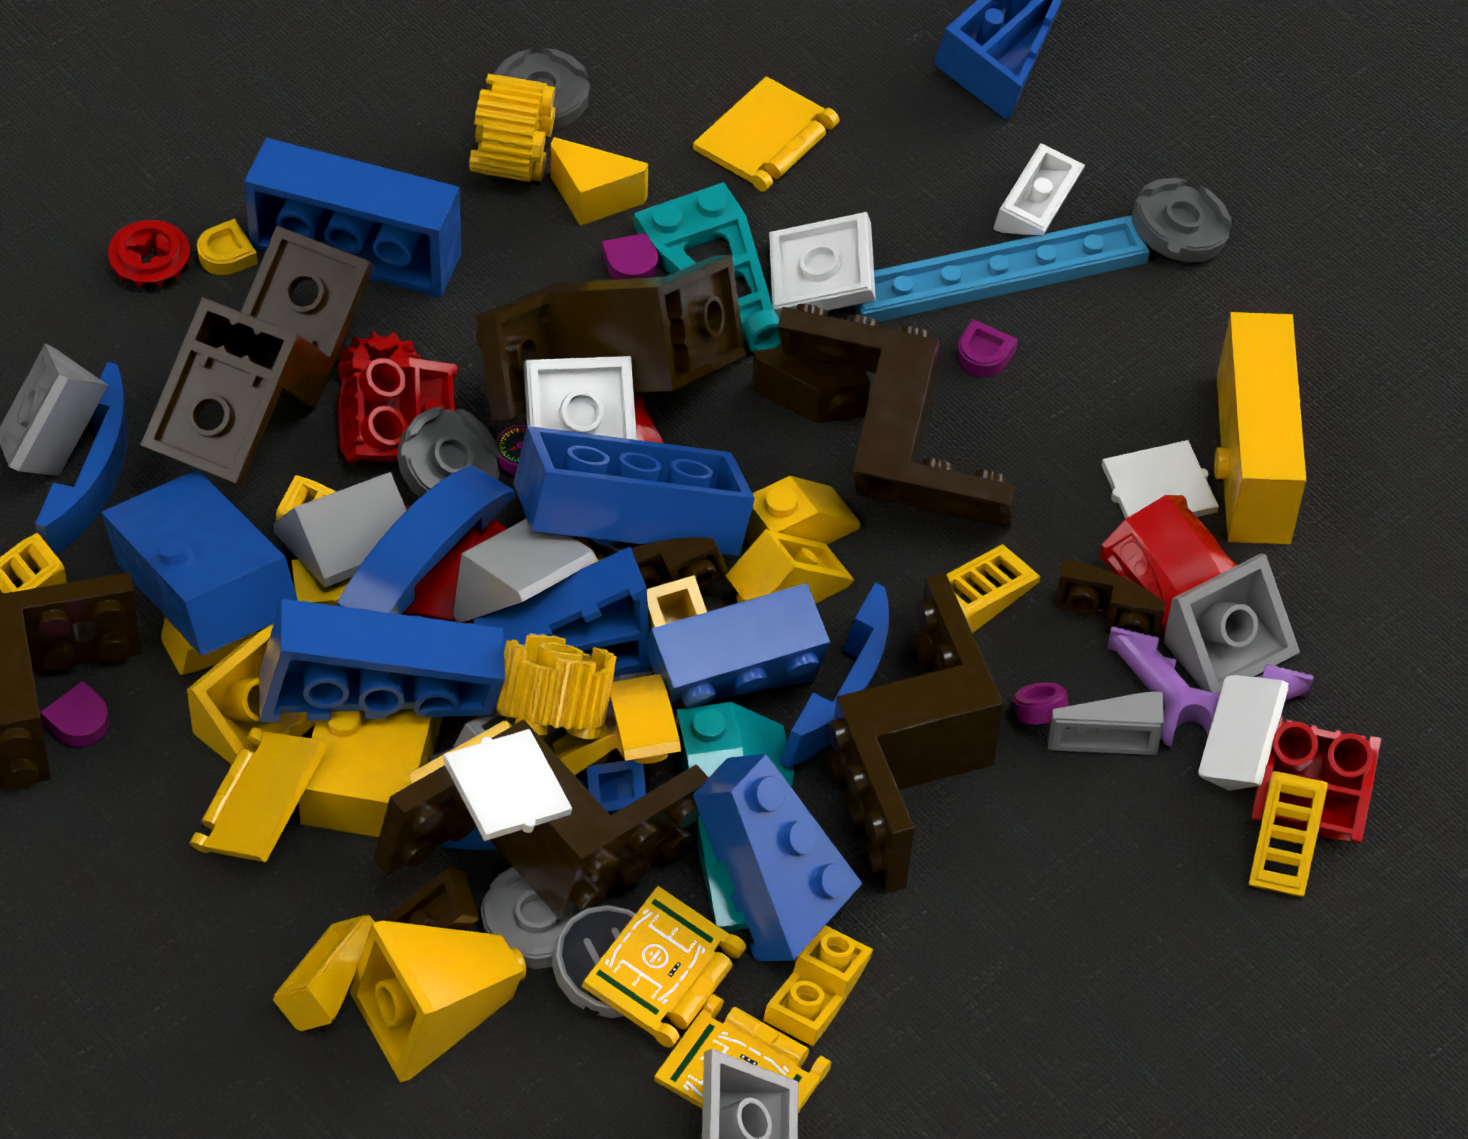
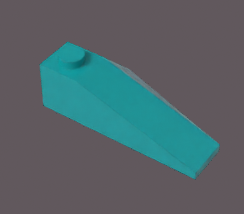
[676,702,794,932]

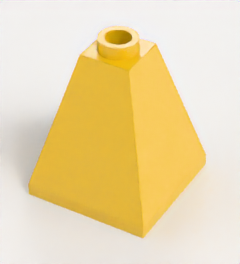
[349,921,526,1083]

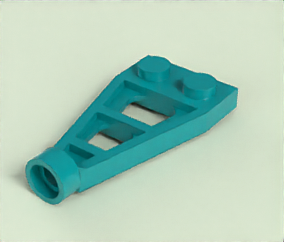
[634,182,781,352]

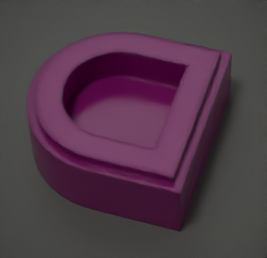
[602,233,658,279]
[957,319,1018,377]
[40,681,109,747]

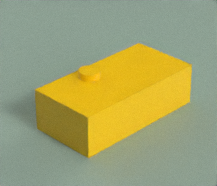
[1214,312,1306,544]
[299,709,442,837]

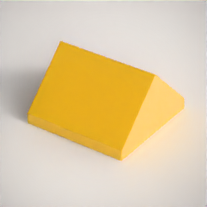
[187,624,316,765]

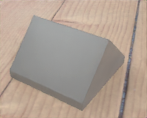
[0,344,108,476]
[273,472,407,587]
[453,519,597,623]
[1163,554,1300,693]
[702,1049,798,1139]

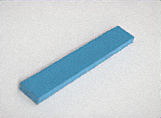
[854,215,1149,322]

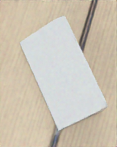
[993,143,1085,236]
[1198,675,1289,791]

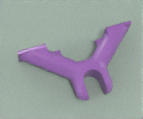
[1107,626,1314,747]

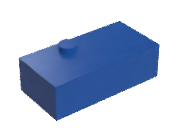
[244,138,461,298]
[513,426,755,556]
[101,469,298,656]

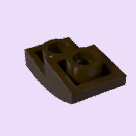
[631,537,729,589]
[1055,559,1165,638]

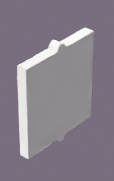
[1102,440,1219,519]
[443,729,572,841]

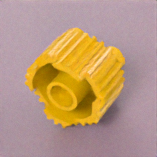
[469,74,556,182]
[495,633,616,739]

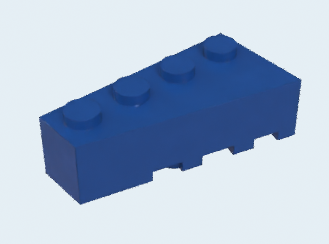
[259,599,505,722]

